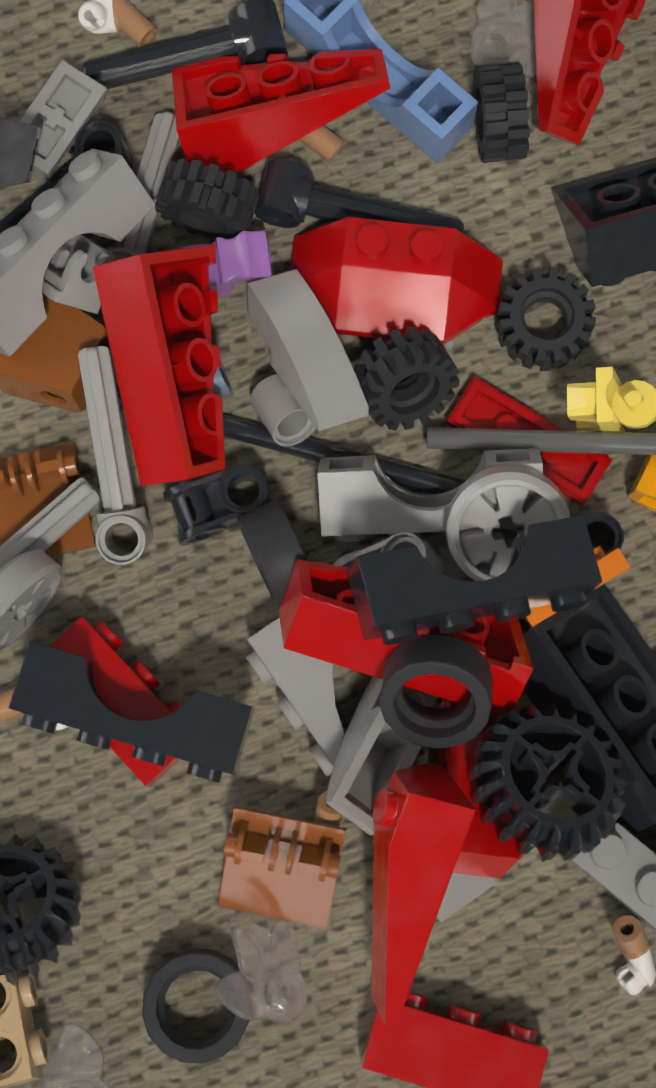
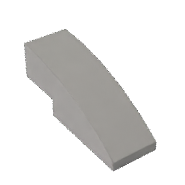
[247,269,369,432]
[325,676,438,836]

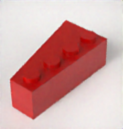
[93,244,225,486]
[279,559,534,717]

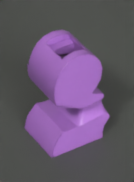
[178,230,274,298]

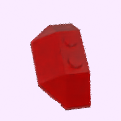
[290,217,503,345]

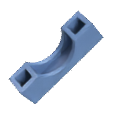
[284,0,478,164]

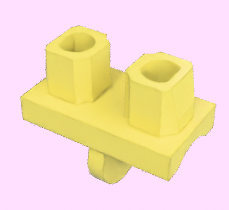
[567,367,656,432]

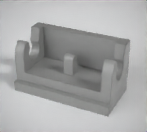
[19,60,107,185]
[42,234,120,314]

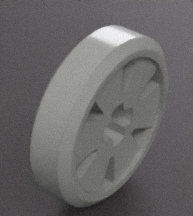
[447,465,570,581]
[0,549,61,652]

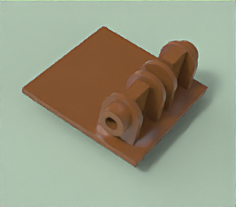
[0,442,95,557]
[218,806,347,929]

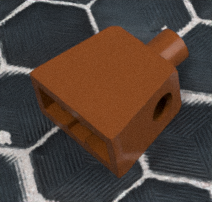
[0,293,121,413]

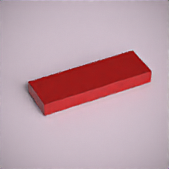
[446,376,613,507]

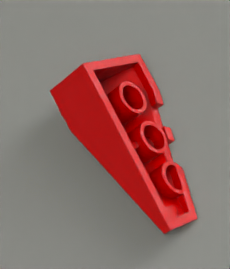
[534,0,645,145]
[172,49,391,172]
[371,763,476,1028]

